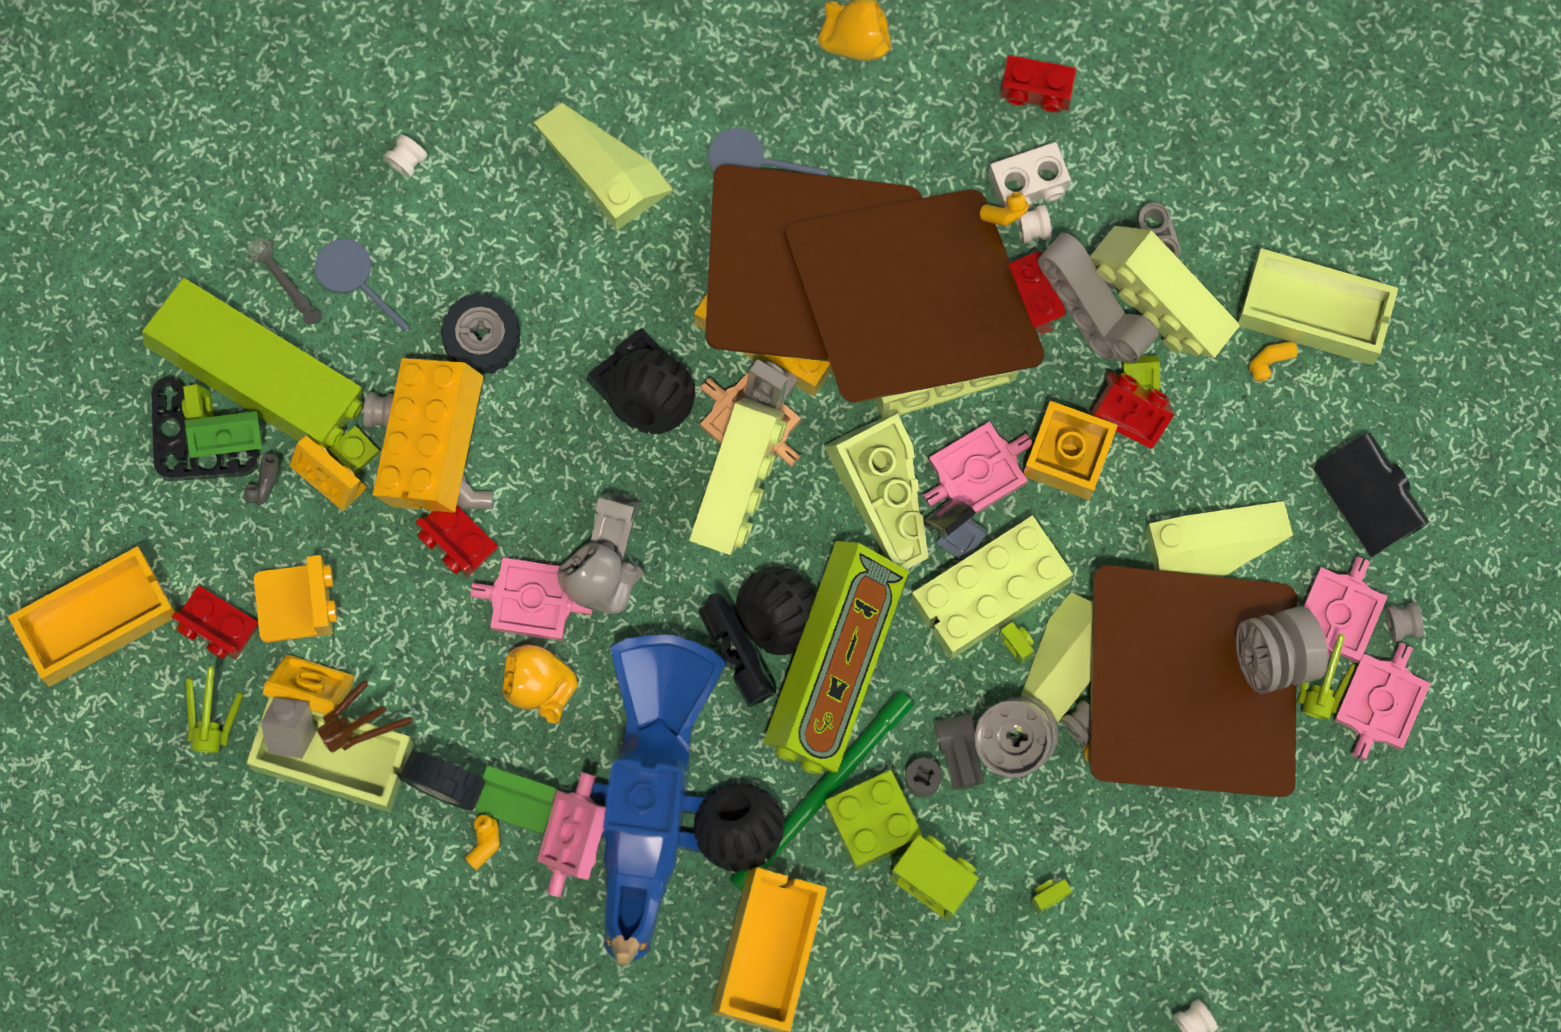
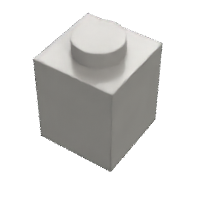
[261,697,315,759]

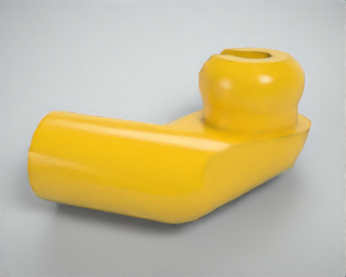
[980,192,1029,226]
[1249,341,1298,382]
[464,814,500,871]

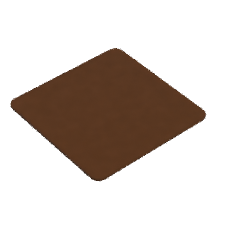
[705,165,922,362]
[785,189,1045,403]
[1090,565,1297,798]

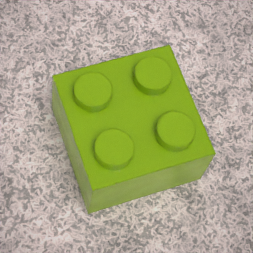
[824,770,923,872]
[890,834,979,923]

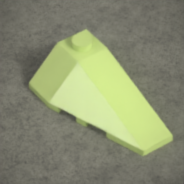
[534,103,673,231]
[874,371,1018,419]
[824,413,929,570]
[1145,501,1293,577]
[1016,592,1093,738]

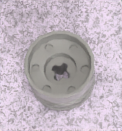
[1235,606,1328,694]
[974,696,1059,777]

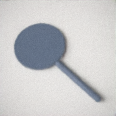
[708,128,828,176]
[315,239,409,331]

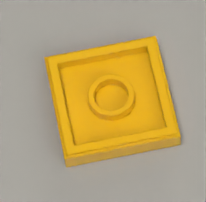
[262,655,355,715]

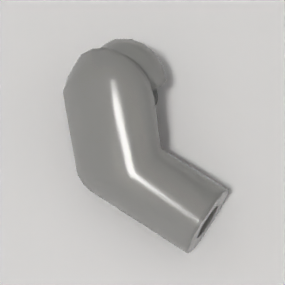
[457,475,493,509]

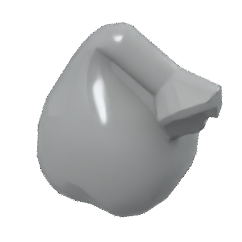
[557,543,644,614]

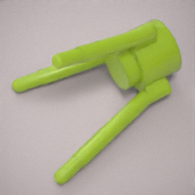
[1297,634,1357,720]
[186,666,243,754]

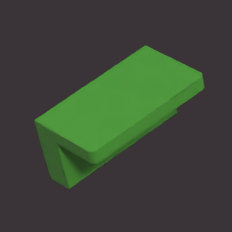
[185,411,262,458]
[476,765,557,834]

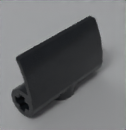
[1314,432,1430,557]
[698,593,776,707]

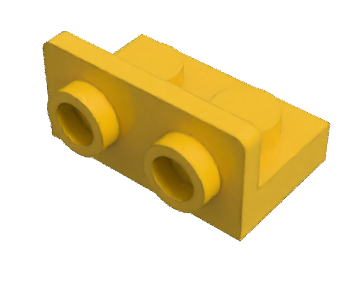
[289,436,366,511]

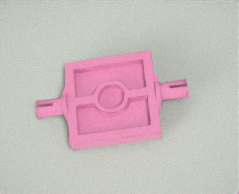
[923,421,1033,515]
[1303,557,1388,663]
[470,558,593,641]
[1334,643,1431,761]
[537,772,605,897]

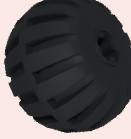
[607,349,695,434]
[735,567,816,655]
[694,782,784,872]

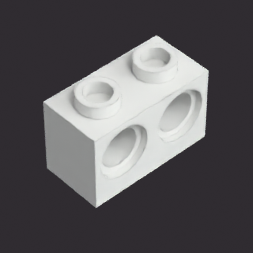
[988,142,1071,209]

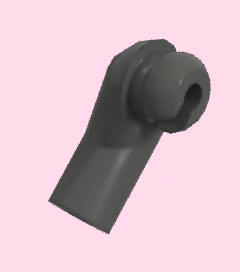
[245,454,279,506]

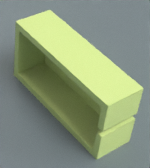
[1090,226,1240,358]
[1238,248,1398,365]
[689,397,787,555]
[911,515,1073,660]
[247,697,414,813]

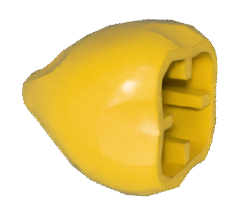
[818,0,892,61]
[502,645,578,724]

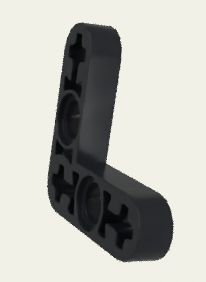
[151,377,260,481]

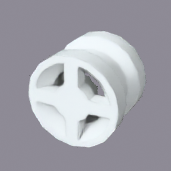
[383,134,428,178]
[1017,204,1052,244]
[1173,999,1218,1032]

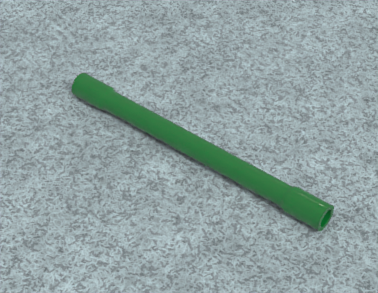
[730,691,915,892]

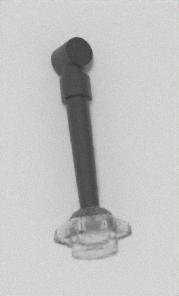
[245,237,322,325]

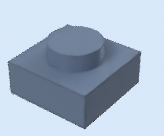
[936,519,987,560]

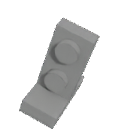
[729,359,798,420]
[590,492,642,563]

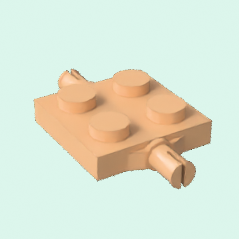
[700,372,801,467]

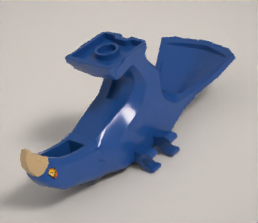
[590,634,727,966]

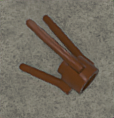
[317,680,413,753]

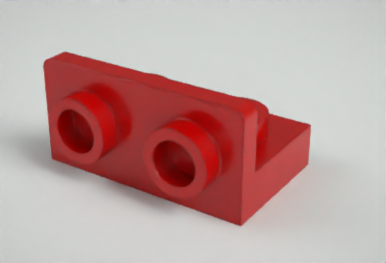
[1000,55,1077,113]
[1008,251,1067,335]
[1090,371,1175,449]
[416,506,499,578]
[171,585,259,660]

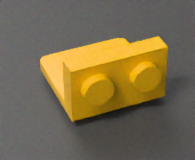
[254,555,337,643]

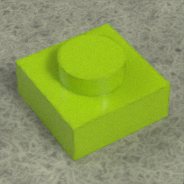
[1123,355,1160,391]
[182,384,214,420]
[329,425,380,475]
[999,622,1034,665]
[1031,879,1072,914]

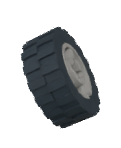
[441,293,521,375]
[399,750,485,811]

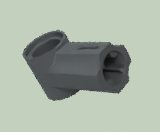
[934,714,984,791]

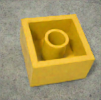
[1024,401,1118,501]

